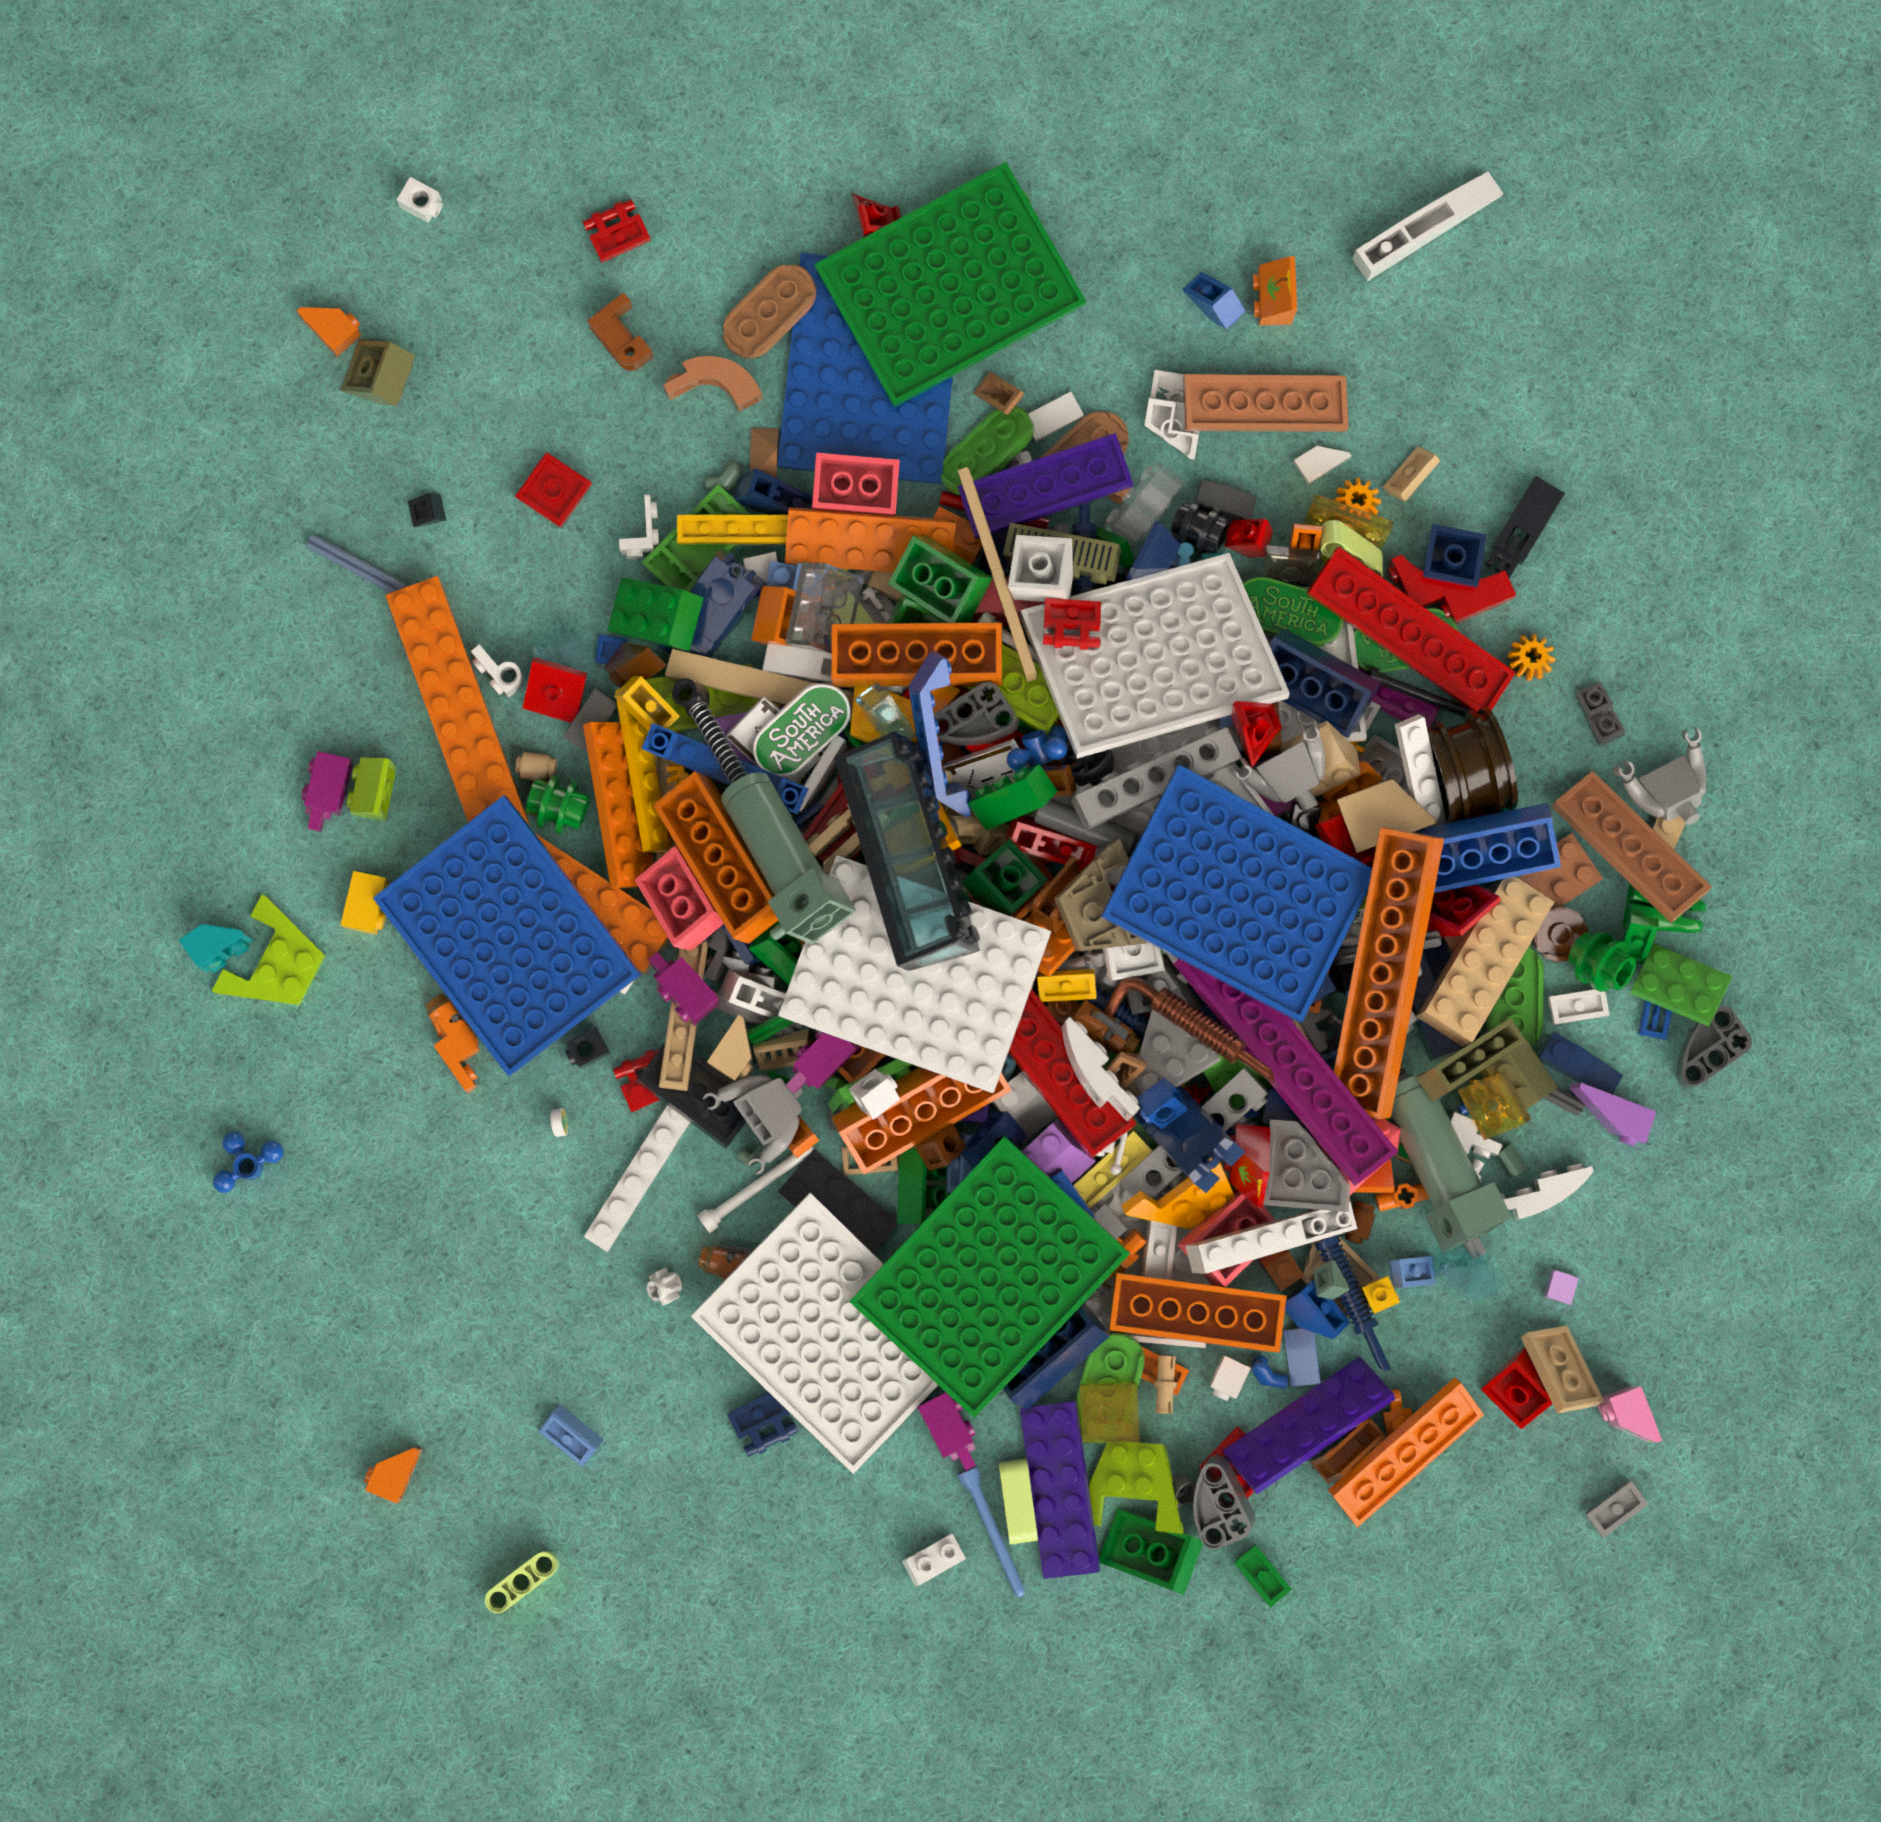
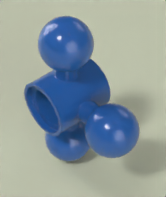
[1007,725,1069,771]
[212,1132,284,1193]

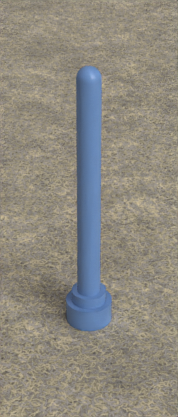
[957,1466,1025,1597]

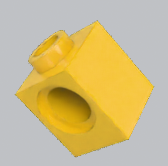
[1362,1275,1400,1314]

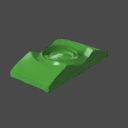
[641,484,751,592]

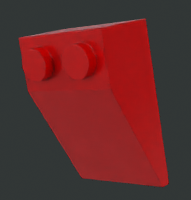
[1427,885,1501,937]

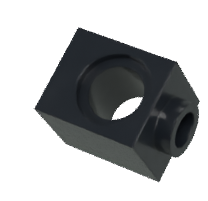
[565,1027,611,1069]

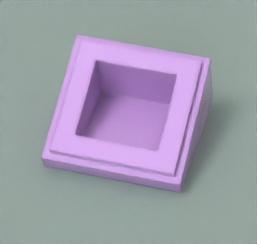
[1543,1270,1579,1305]

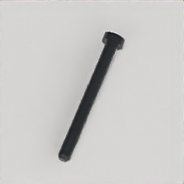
[1367,666,1473,717]

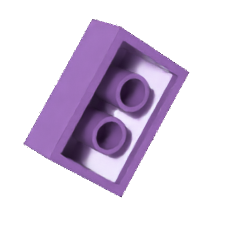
[1022,1119,1096,1182]

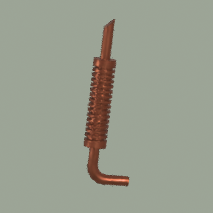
[1104,978,1275,1083]

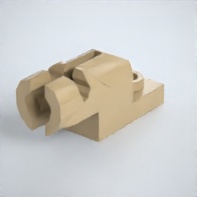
[948,813,1009,855]

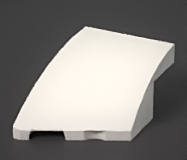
[1145,370,1200,460]

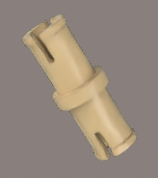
[1154,1356,1177,1414]

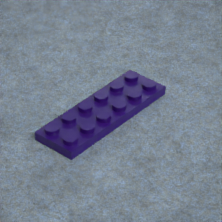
[957,433,1134,540]
[1223,1356,1395,1494]
[1020,1401,1101,1579]

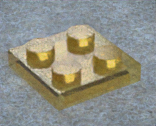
[1458,1069,1531,1140]
[1080,1383,1140,1443]

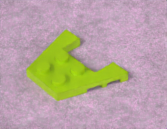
[212,894,325,1005]
[1089,1440,1184,1534]

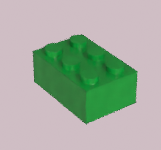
[888,535,993,623]
[607,577,704,651]

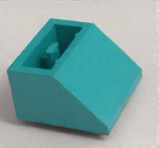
[178,924,254,973]

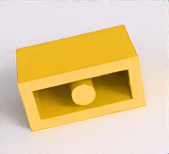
[614,676,680,732]
[340,871,390,935]

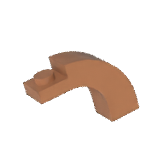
[663,356,763,412]

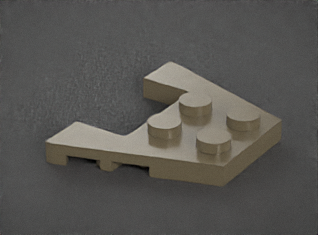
[1054,839,1148,951]

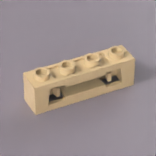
[807,793,892,875]

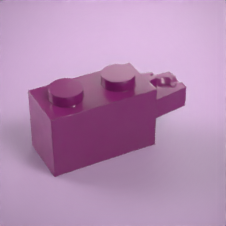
[301,751,354,832]
[648,952,719,1026]
[786,1031,861,1093]
[918,1392,976,1471]

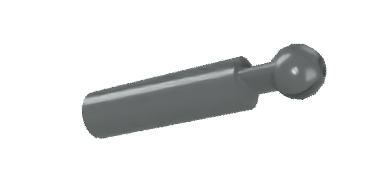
[1034,799,1141,857]

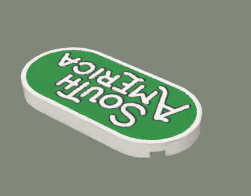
[753,683,850,777]

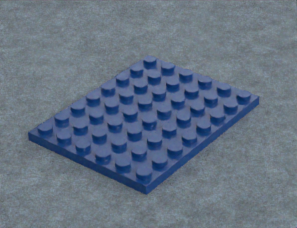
[777,253,953,485]
[1100,765,1372,1023]
[373,795,642,1077]

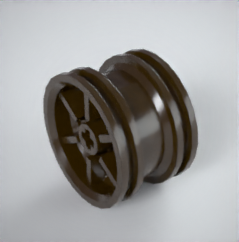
[1426,707,1518,823]

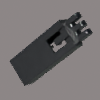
[1485,476,1565,578]

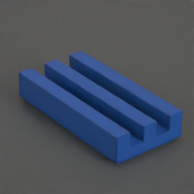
[1638,1000,1672,1040]

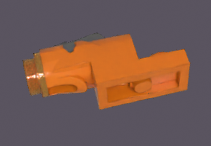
[424,994,480,1093]

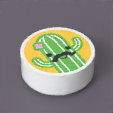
[550,1108,568,1137]

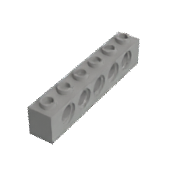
[1071,727,1242,831]
[1119,1067,1269,1201]

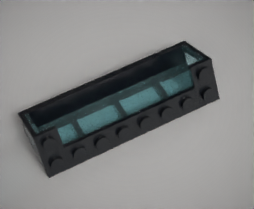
[834,731,980,971]

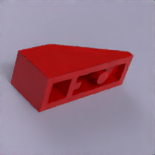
[1005,814,1097,870]

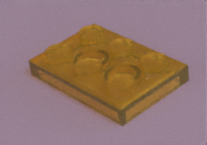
[1303,494,1394,550]

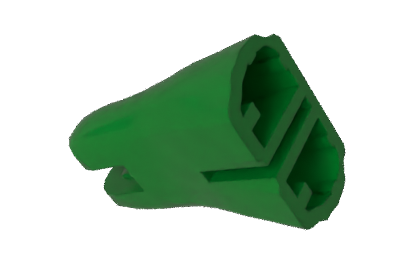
[1622,883,1706,933]

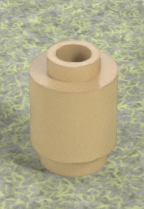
[515,752,557,782]

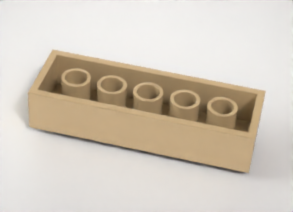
[1416,877,1554,1047]

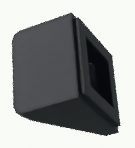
[408,493,446,527]

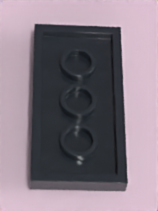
[636,1042,746,1149]
[778,1149,898,1254]

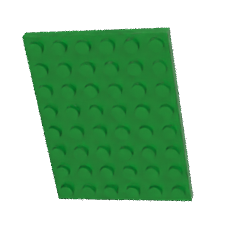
[814,162,1086,408]
[849,1135,1130,1418]

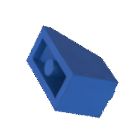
[1182,272,1245,329]
[1285,1279,1350,1339]

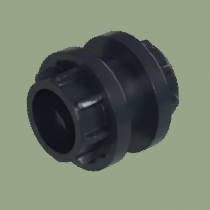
[1171,500,1230,554]

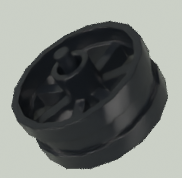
[1061,742,1115,786]

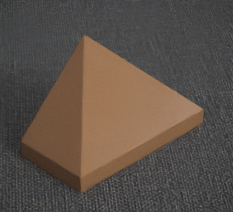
[973,372,1024,415]
[750,428,779,478]
[1105,1052,1146,1090]

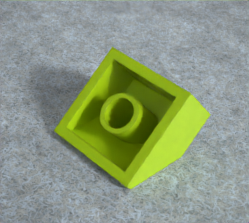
[347,757,397,821]

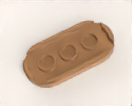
[723,264,816,359]
[1041,411,1129,458]

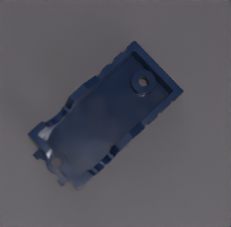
[657,550,767,658]
[1133,1085,1246,1193]

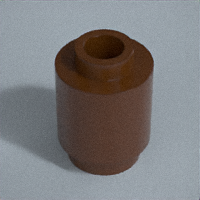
[1343,1201,1376,1244]

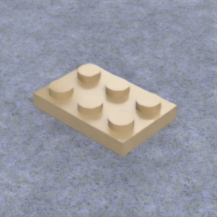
[1521,1326,1604,1414]

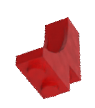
[1387,555,1516,624]

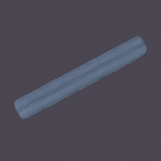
[306,534,407,593]

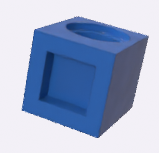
[1137,1078,1189,1129]

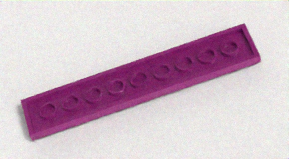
[1174,959,1399,1186]

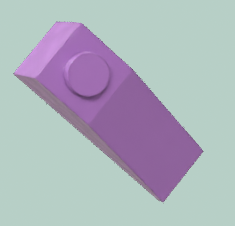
[1569,1083,1656,1147]

